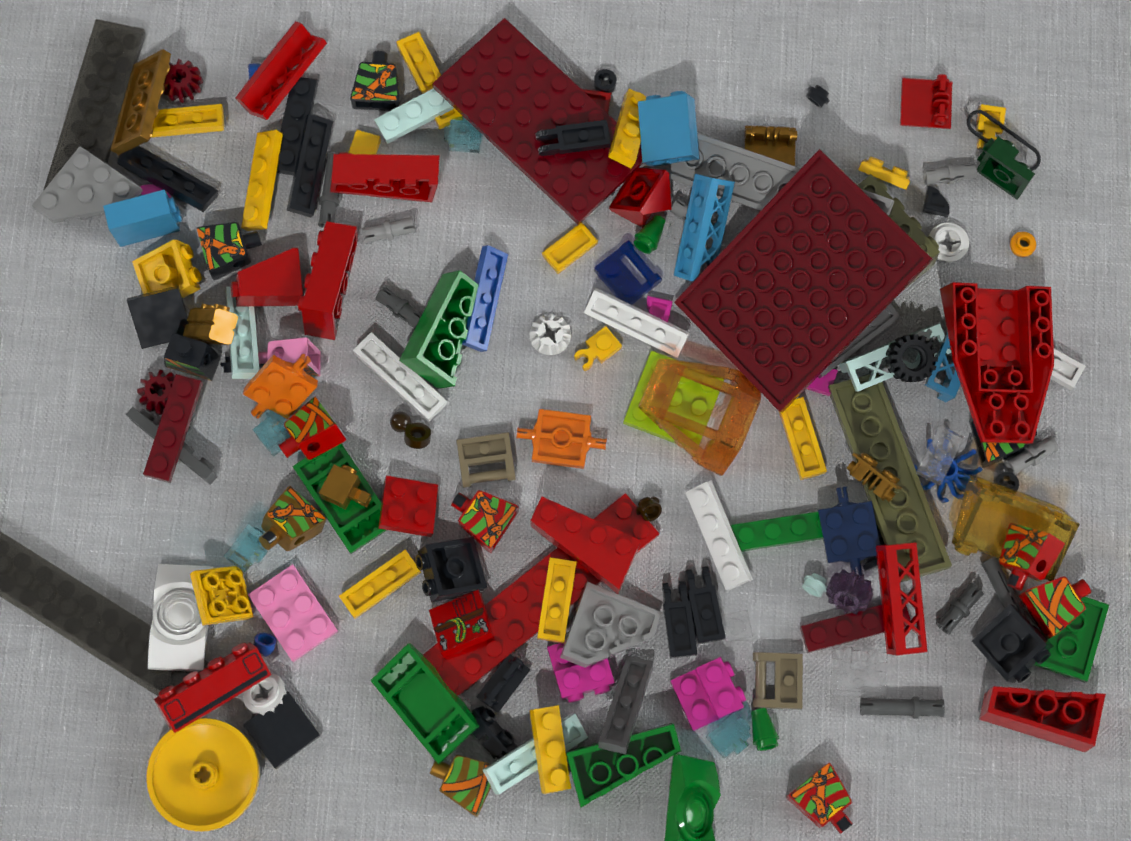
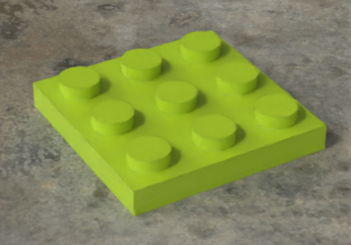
[623,351,725,452]

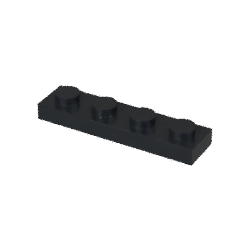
[276,77,318,176]
[286,113,333,218]
[117,146,218,212]

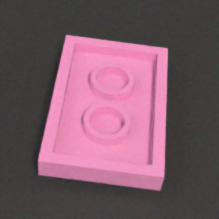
[248,564,338,662]

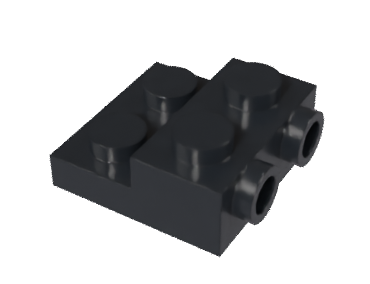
[415,537,487,602]
[972,604,1053,683]

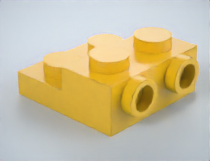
[132,239,202,298]

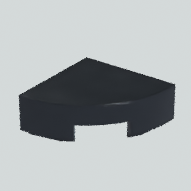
[922,186,950,217]

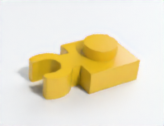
[976,104,1006,149]
[574,326,622,371]

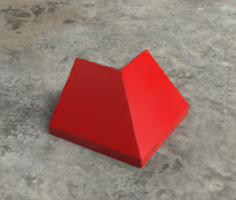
[609,168,672,228]

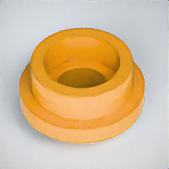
[1010,232,1036,257]

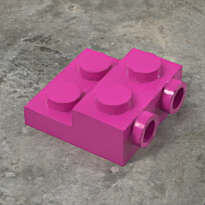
[547,642,615,703]
[670,657,746,731]

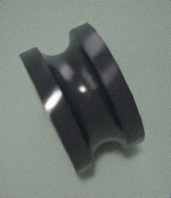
[594,69,617,93]
[993,472,1019,498]

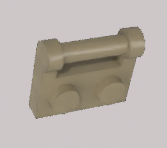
[456,432,516,488]
[752,652,803,710]

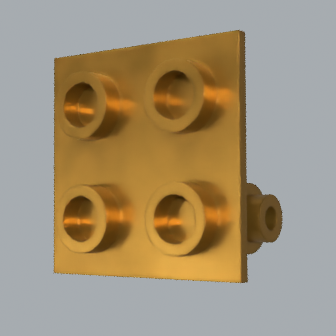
[744,125,797,166]
[846,453,902,502]

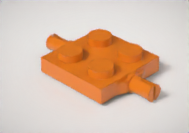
[243,354,318,419]
[516,409,607,469]

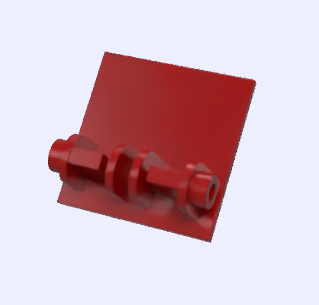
[900,74,953,129]

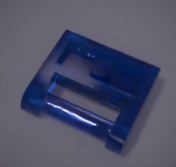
[594,240,662,305]

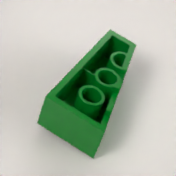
[399,270,479,389]
[566,723,681,808]

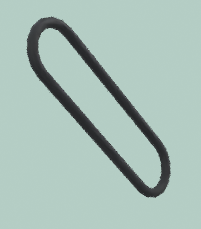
[967,110,1041,171]

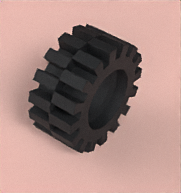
[885,334,938,383]

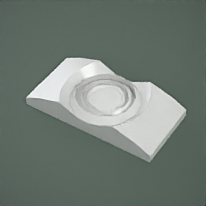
[148,564,213,672]

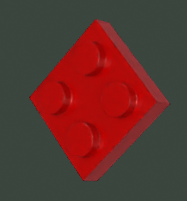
[379,475,438,537]

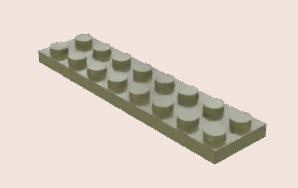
[828,373,952,583]

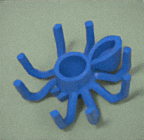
[914,435,983,503]

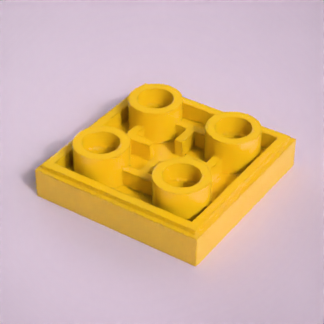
[858,156,910,190]
[190,565,254,626]

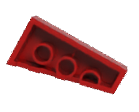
[330,152,440,203]
[298,221,358,340]
[530,496,641,594]
[979,686,1106,752]

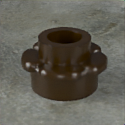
[636,496,662,521]

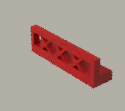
[235,21,327,120]
[876,542,928,656]

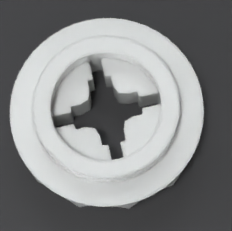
[929,223,969,264]
[530,314,571,355]
[243,673,287,716]

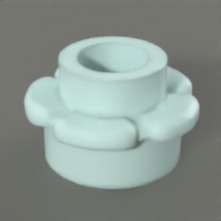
[802,573,828,597]

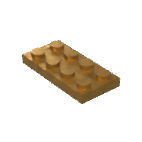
[110,49,171,155]

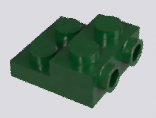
[977,136,1035,200]

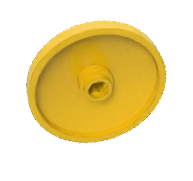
[146,718,260,832]

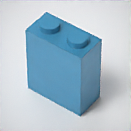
[638,91,699,167]
[103,189,182,247]

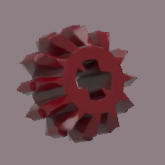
[163,58,203,103]
[137,369,175,415]

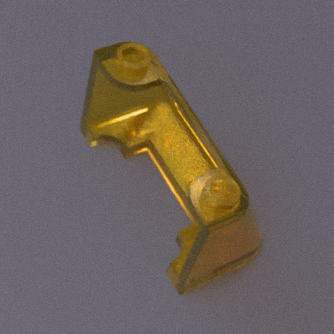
[952,475,1080,582]

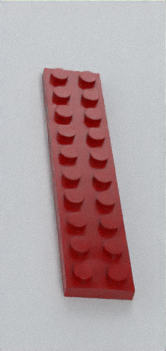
[423,493,659,697]

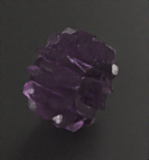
[826,569,874,615]

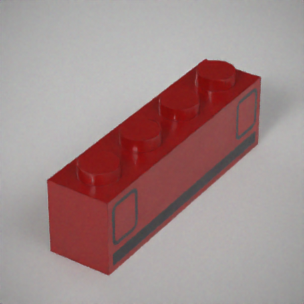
[153,642,271,733]

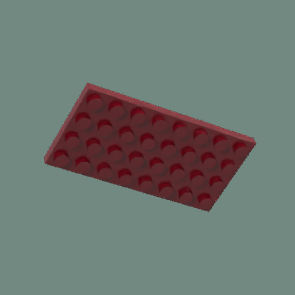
[432,18,643,225]

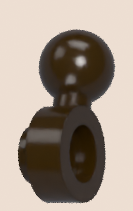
[390,411,431,449]

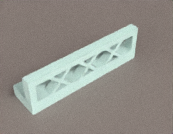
[839,323,951,392]

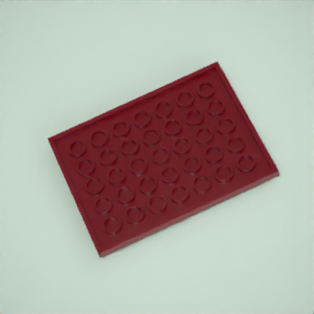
[674,149,933,413]

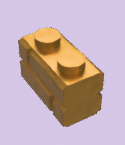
[183,304,238,345]

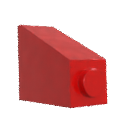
[231,248,303,307]

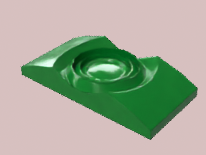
[292,444,387,554]
[370,643,479,764]
[664,754,721,841]

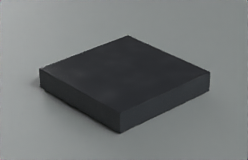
[127,285,189,349]
[243,692,321,769]

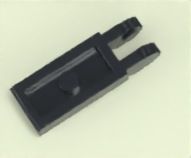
[536,120,611,156]
[685,566,726,645]
[662,581,697,659]

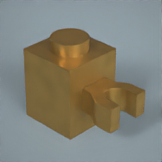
[319,464,372,510]

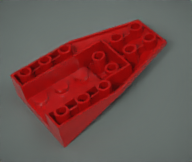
[940,282,1054,444]

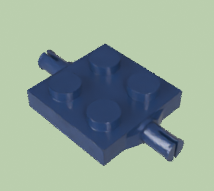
[818,487,880,579]

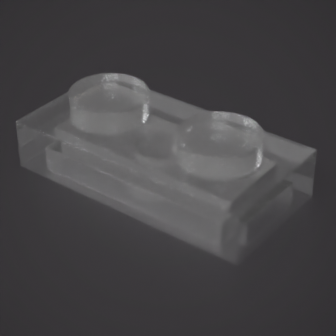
[916,425,964,485]

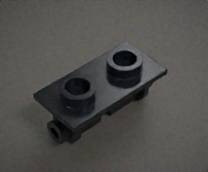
[477,654,531,713]
[471,705,517,759]

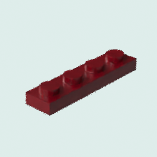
[143,374,203,483]
[800,599,911,653]

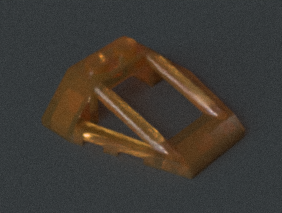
[638,359,761,476]

